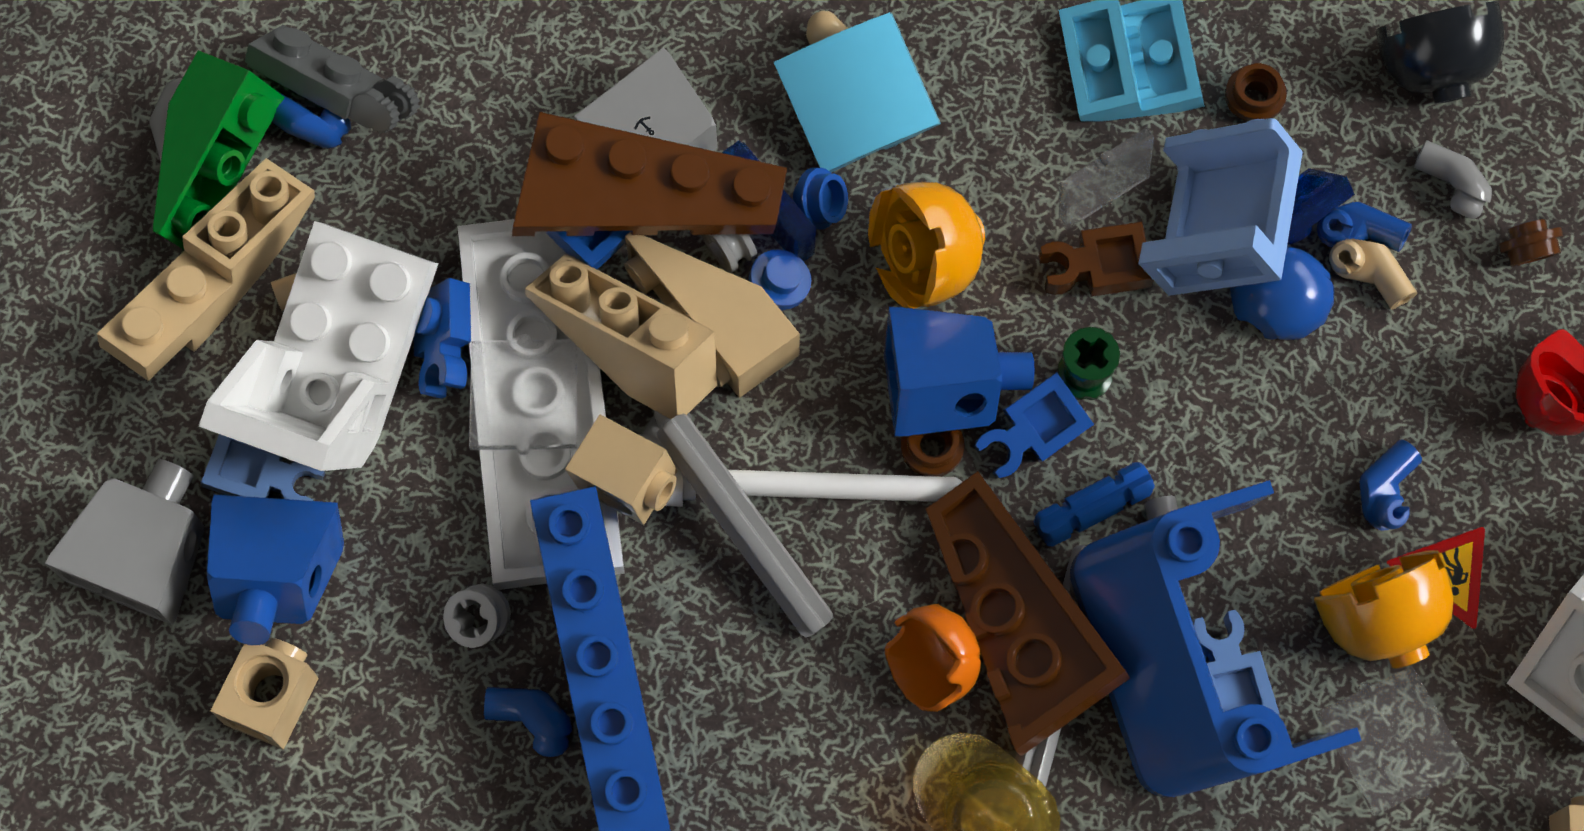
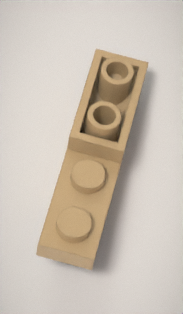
[97,158,315,381]

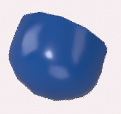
[1230,246,1334,340]

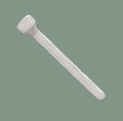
[665,457,962,507]

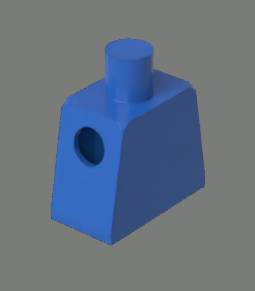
[884,307,1035,436]
[207,495,344,645]

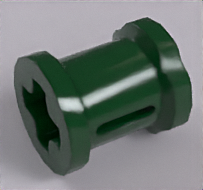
[1057,327,1120,400]

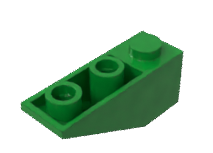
[152,50,285,250]

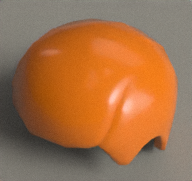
[885,604,981,712]

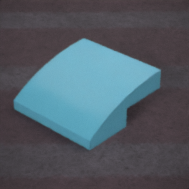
[1059,0,1205,121]
[774,12,941,173]

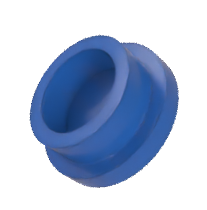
[793,168,848,230]
[749,250,811,311]

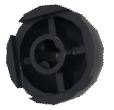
[1376,1,1504,104]

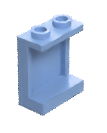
[1139,118,1303,296]

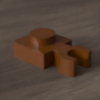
[1038,222,1154,297]

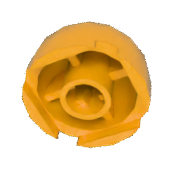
[868,182,985,309]
[1314,551,1453,669]

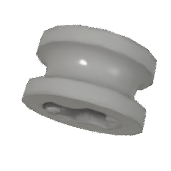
[702,234,757,273]
[443,584,511,648]

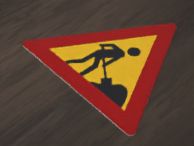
[1387,527,1485,629]

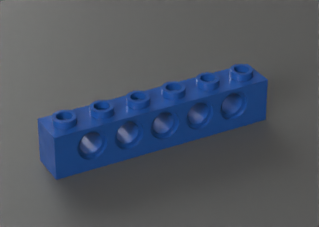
[530,486,671,831]

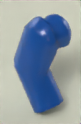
[271,90,351,149]
[1317,202,1412,252]
[1359,439,1422,531]
[484,687,572,757]

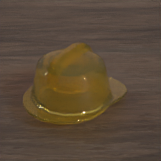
[912,732,1061,831]

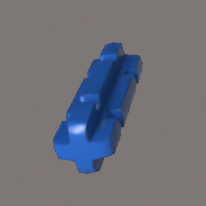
[1033,462,1155,546]

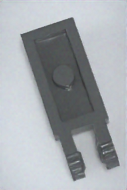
[245,25,420,134]

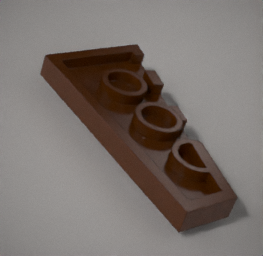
[512,112,787,237]
[926,471,1130,756]

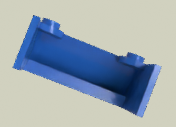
[1070,480,1362,797]

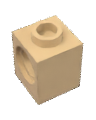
[565,414,678,525]
[210,638,319,750]

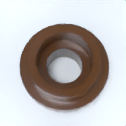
[1225,63,1287,122]
[1498,219,1563,267]
[900,430,965,477]

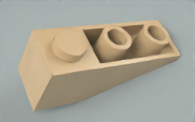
[624,232,800,398]
[525,253,717,419]

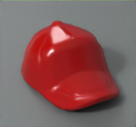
[1515,329,1584,436]

